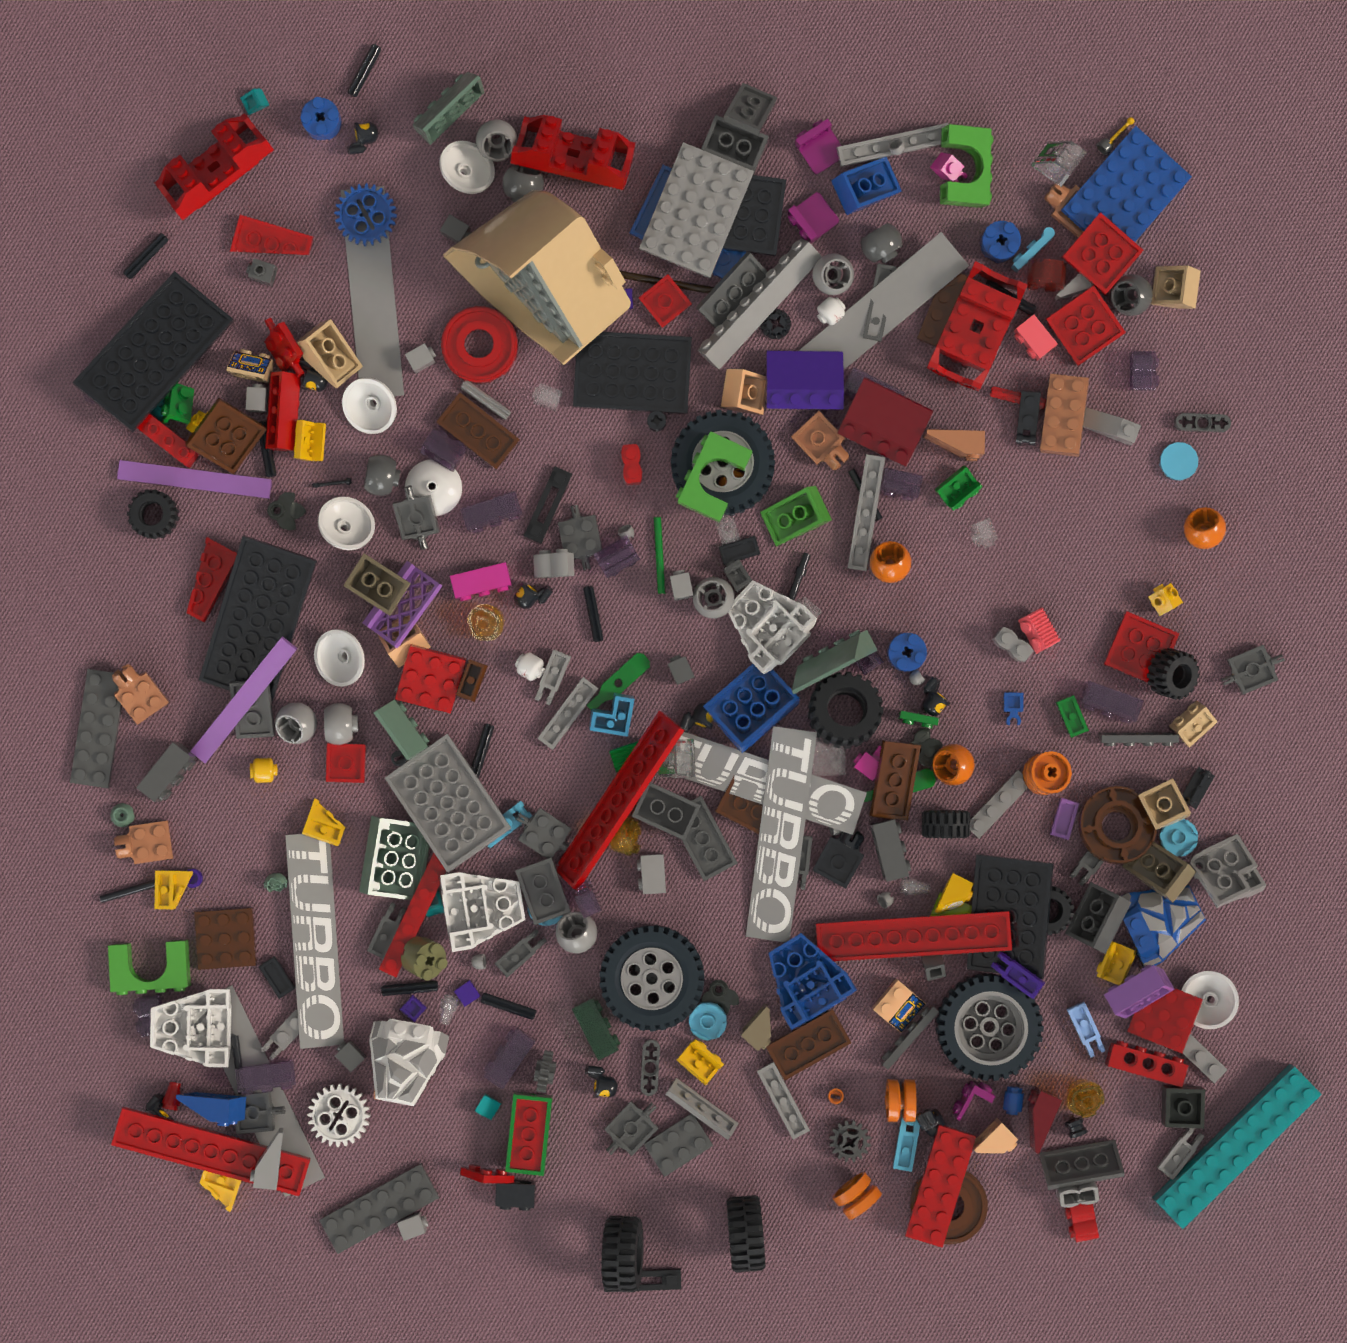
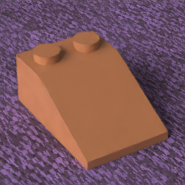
[923,429,985,461]

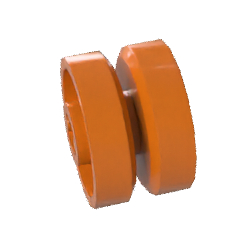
[1023,751,1072,795]
[885,1079,916,1122]
[832,1171,882,1220]

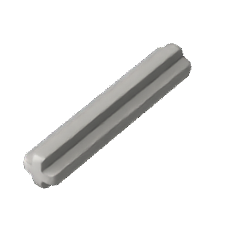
[461,380,511,420]

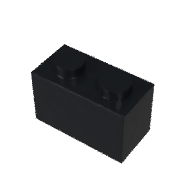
[495,1180,536,1211]

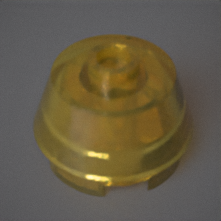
[467,604,504,641]
[610,817,641,856]
[1067,1079,1105,1118]

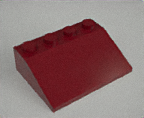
[837,377,934,467]

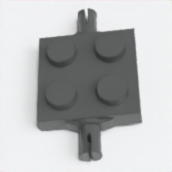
[393,485,440,550]
[558,505,603,570]
[1221,645,1285,695]
[515,807,571,859]
[235,1091,286,1134]
[604,1101,659,1156]

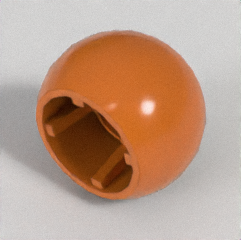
[1184,507,1226,549]
[870,541,912,583]
[932,744,975,786]

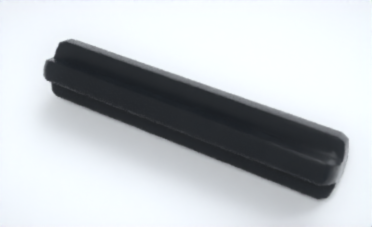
[347,44,381,97]
[123,233,168,279]
[985,280,1036,316]
[259,421,277,478]
[583,586,603,642]
[471,723,494,779]
[381,981,438,996]
[481,993,536,1020]

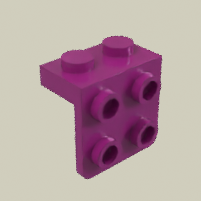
[795,119,842,175]
[787,192,839,244]
[952,1080,996,1121]

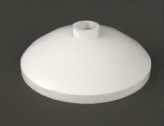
[439,141,495,194]
[342,378,397,434]
[405,459,462,516]
[318,497,375,550]
[314,629,365,687]
[1181,971,1239,1029]

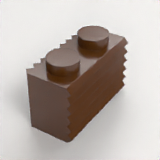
[456,659,488,702]

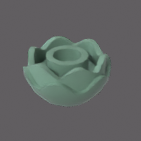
[110,803,135,827]
[264,873,288,892]

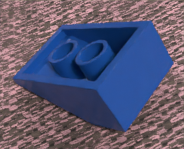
[831,157,902,215]
[176,1092,246,1126]

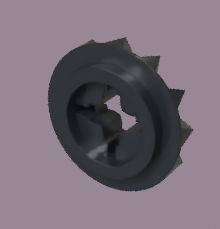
[761,308,791,339]

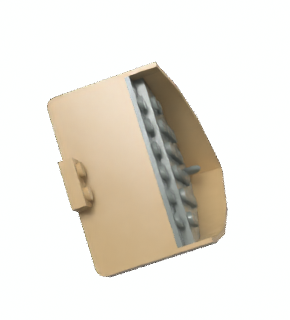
[443,190,631,365]

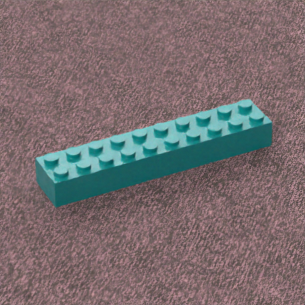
[1152,1064,1322,1229]

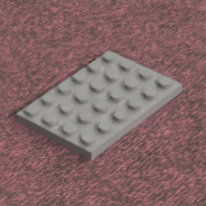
[639,142,754,278]
[385,734,512,873]

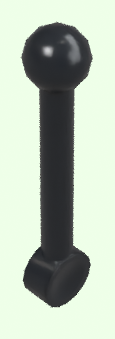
[312,478,352,488]

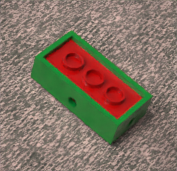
[505,1092,553,1176]

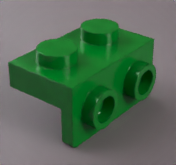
[161,383,194,424]
[935,465,983,511]

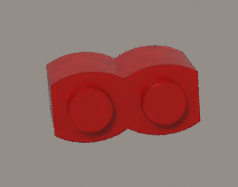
[621,444,642,486]
[1064,1203,1099,1243]

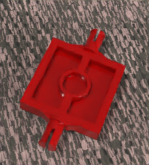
[264,318,305,377]

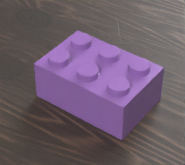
[1104,965,1175,1019]

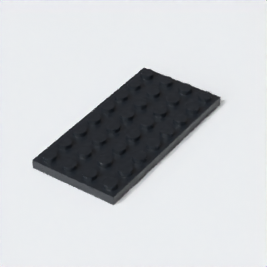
[72,271,234,433]
[199,535,317,704]

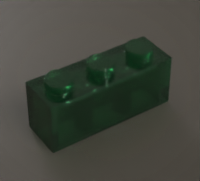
[572,997,621,1061]

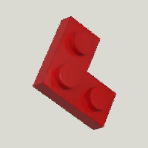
[460,1164,515,1183]

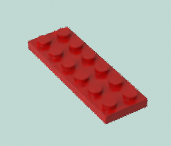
[905,1124,976,1248]

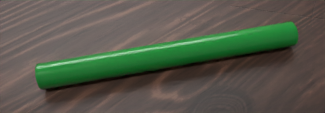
[654,517,665,594]

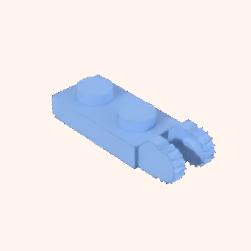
[1066,1001,1105,1058]

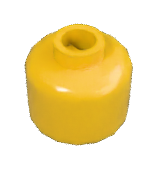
[250,758,278,783]

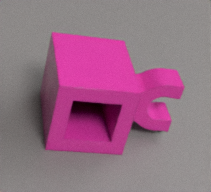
[930,152,968,182]
[853,746,881,781]

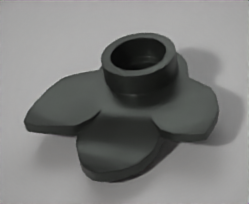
[267,492,306,530]
[910,728,943,767]
[701,980,739,1015]

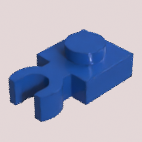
[1003,693,1023,725]

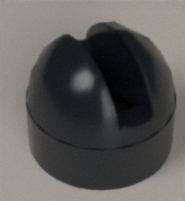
[391,751,406,766]

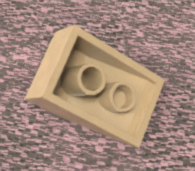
[296,319,363,388]

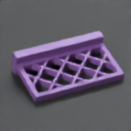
[362,561,442,649]

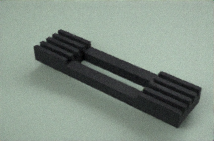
[524,466,573,544]
[604,1268,682,1292]

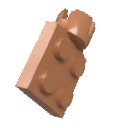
[1044,182,1083,237]
[791,411,849,470]
[112,664,169,725]
[114,821,173,864]

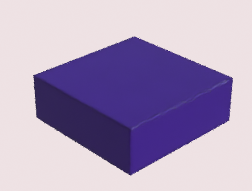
[454,980,481,1007]
[400,995,427,1022]

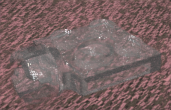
[812,737,846,776]

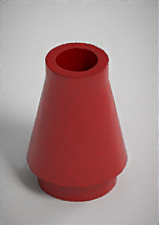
[161,1082,181,1111]

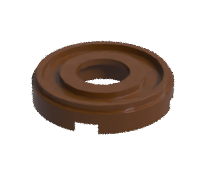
[1078,786,1157,864]
[910,1170,988,1245]

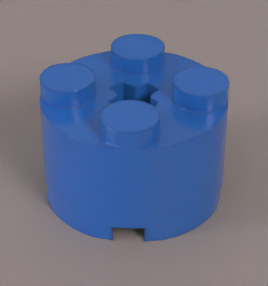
[300,97,342,141]
[980,221,1021,263]
[887,633,927,672]

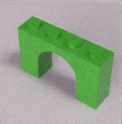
[940,124,993,208]
[676,431,753,523]
[108,940,191,995]

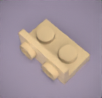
[1169,701,1217,748]

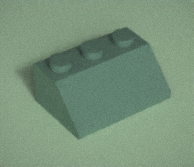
[374,700,429,760]

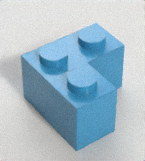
[589,693,635,737]

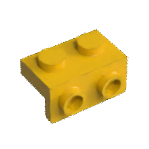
[294,420,326,461]
[1097,941,1137,985]
[676,1039,724,1085]

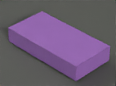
[1050,798,1080,840]

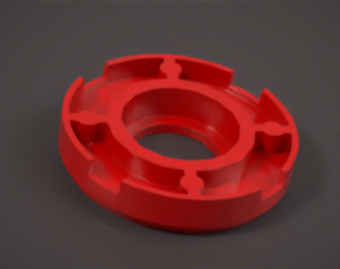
[441,306,518,384]

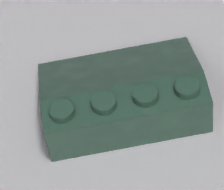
[413,72,485,145]
[792,630,877,694]
[359,816,430,900]

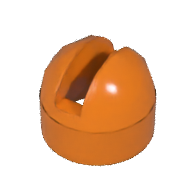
[828,1088,844,1104]

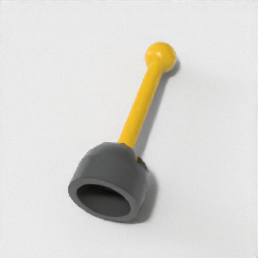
[1096,117,1134,155]

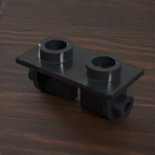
[1182,766,1215,809]

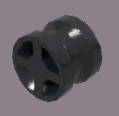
[647,411,666,432]
[1064,1117,1088,1138]

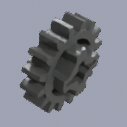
[533,1050,557,1093]
[829,1120,871,1162]

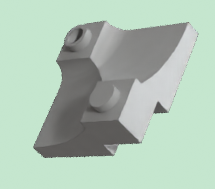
[1189,834,1266,908]

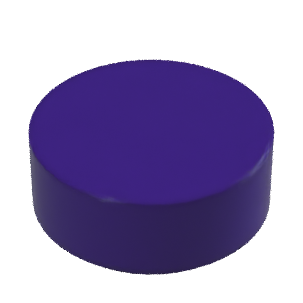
[187,869,203,888]

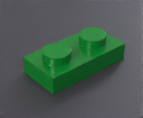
[1055,695,1089,738]
[898,711,939,729]

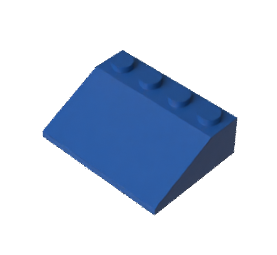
[703,664,800,753]

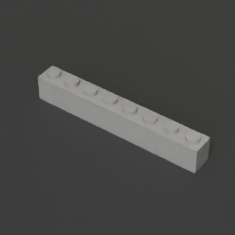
[697,239,822,369]

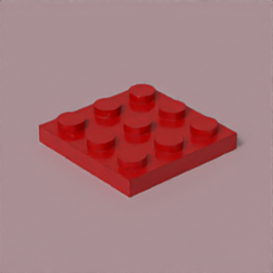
[1062,212,1144,295]
[1045,285,1126,366]
[1103,611,1180,683]
[395,644,466,714]
[1127,988,1203,1054]

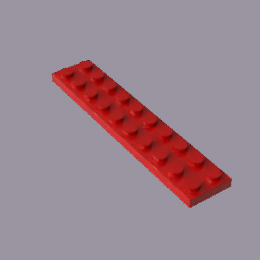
[556,710,685,890]
[816,911,1012,961]
[111,1107,311,1196]

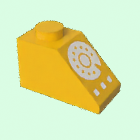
[934,873,974,913]

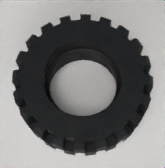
[807,672,883,749]
[726,1195,766,1273]
[601,1216,644,1292]

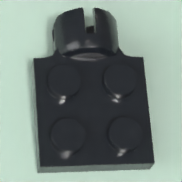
[812,831,864,889]

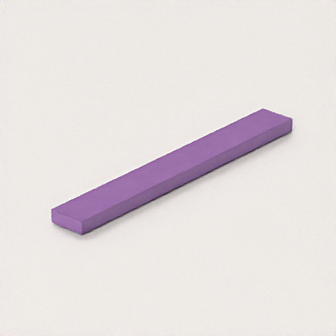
[117,460,272,499]
[190,636,298,763]

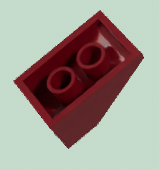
[1027,1086,1062,1154]

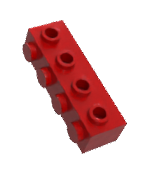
[265,371,301,451]

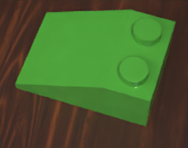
[760,486,832,546]

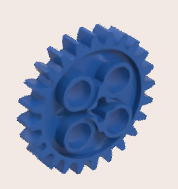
[334,183,397,246]

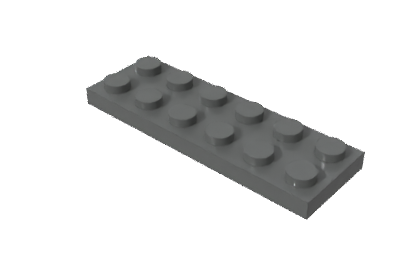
[70,669,125,788]
[319,1163,440,1254]

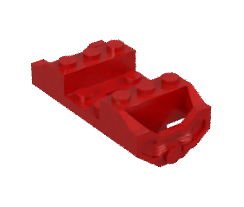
[154,113,274,221]
[510,115,636,190]
[926,261,1028,392]

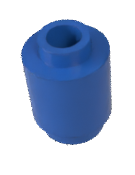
[1003,1086,1024,1115]

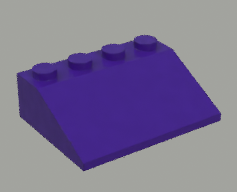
[766,351,844,409]

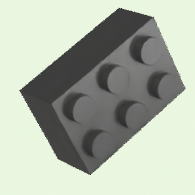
[701,115,769,175]
[136,742,197,802]
[632,782,701,841]
[870,819,911,882]
[1065,882,1131,954]

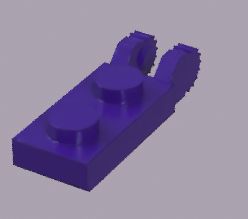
[991,952,1045,999]

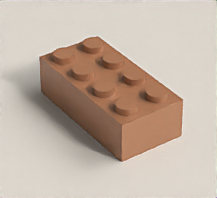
[1040,374,1089,457]

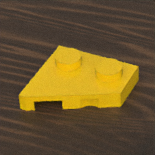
[302,798,345,846]
[154,870,193,910]
[200,1171,241,1212]

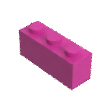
[450,562,512,602]

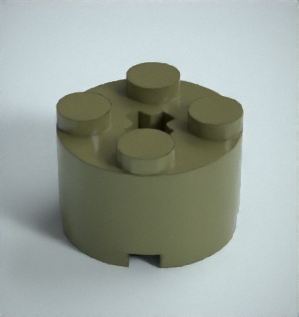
[401,936,448,981]

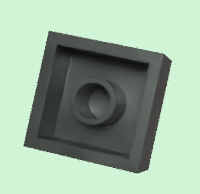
[1161,1085,1205,1129]

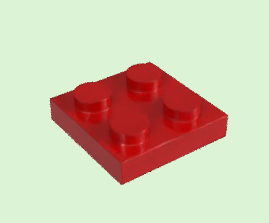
[639,274,692,328]
[326,743,366,783]

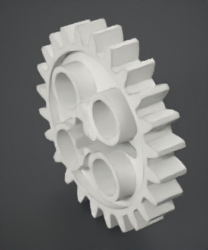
[307,1083,371,1147]

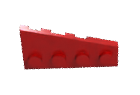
[230,215,314,255]
[186,537,237,623]

